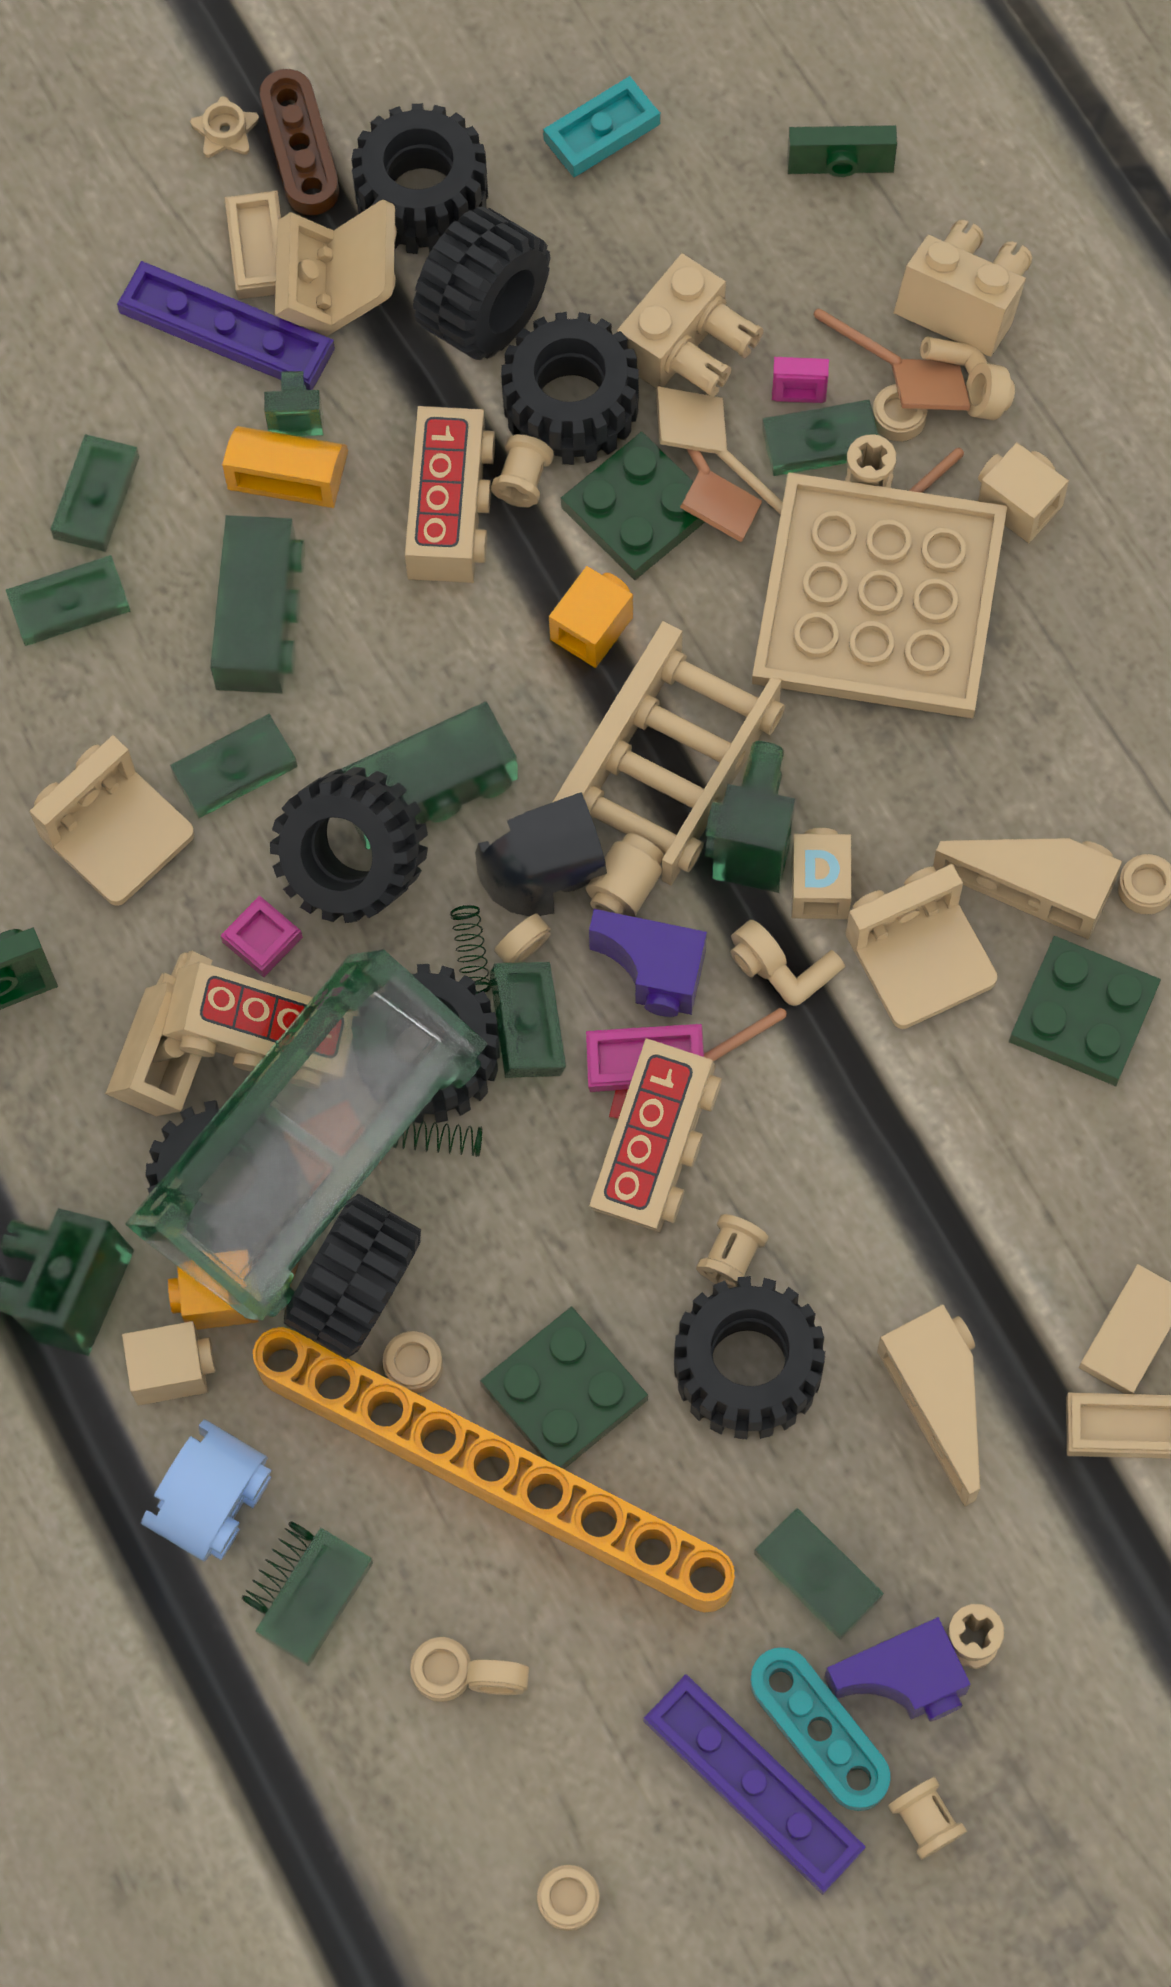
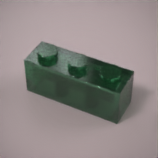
[210,515,305,694]
[342,701,518,850]

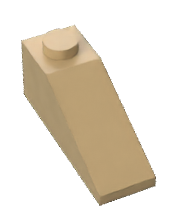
[933,838,1122,940]
[877,1304,980,1506]

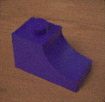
[589,909,707,1017]
[824,1617,971,1722]

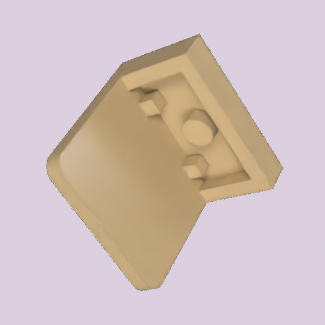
[275,200,397,337]
[30,735,194,906]
[846,864,997,1029]

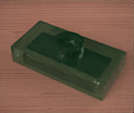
[762,399,878,476]
[50,434,139,552]
[6,555,131,646]
[170,714,298,819]
[489,962,566,1078]
[754,1508,884,1640]
[255,1527,373,1667]

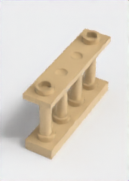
[553,621,785,886]

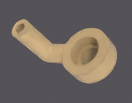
[920,337,1015,420]
[730,919,845,1006]

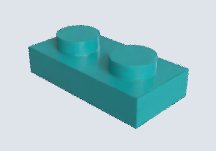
[543,76,661,178]

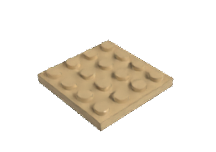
[752,472,1007,719]

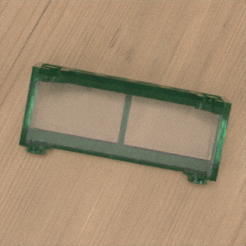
[125,949,488,1321]

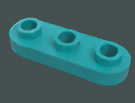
[750,1647,891,1811]

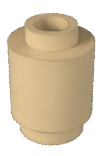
[586,833,664,917]

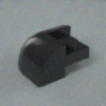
[475,792,607,916]

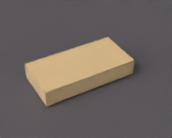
[225,191,281,300]
[1079,1264,1171,1394]
[1066,1393,1171,1459]

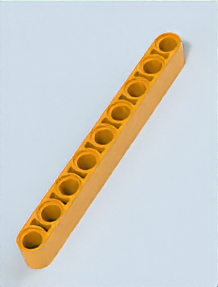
[253,1327,735,1613]

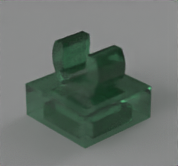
[264,371,324,436]

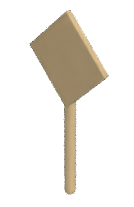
[656,386,783,515]

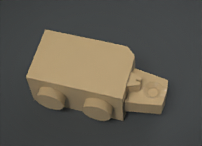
[105,951,212,1116]

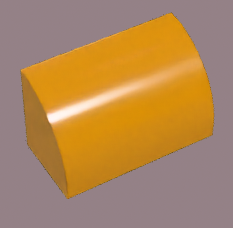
[222,426,348,508]

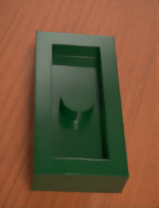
[787,125,897,177]

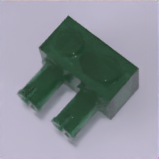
[704,741,796,893]
[0,1208,134,1356]

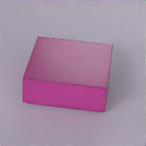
[772,357,829,403]
[220,895,303,978]

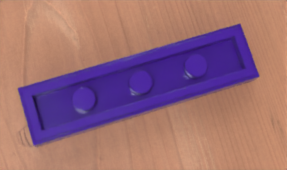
[117,261,335,392]
[643,1674,866,1895]

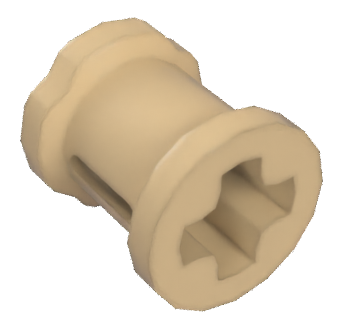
[491,434,554,508]
[845,435,896,488]
[696,1214,768,1288]
[947,1604,1004,1669]
[888,1777,967,1860]

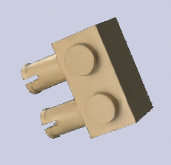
[894,220,1032,357]
[617,253,763,397]

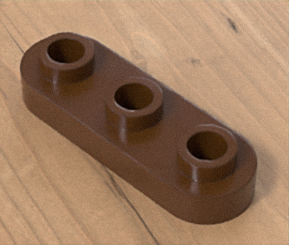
[260,69,339,215]

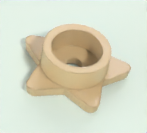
[190,96,259,158]

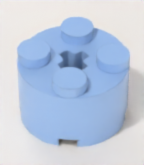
[141,1419,272,1562]

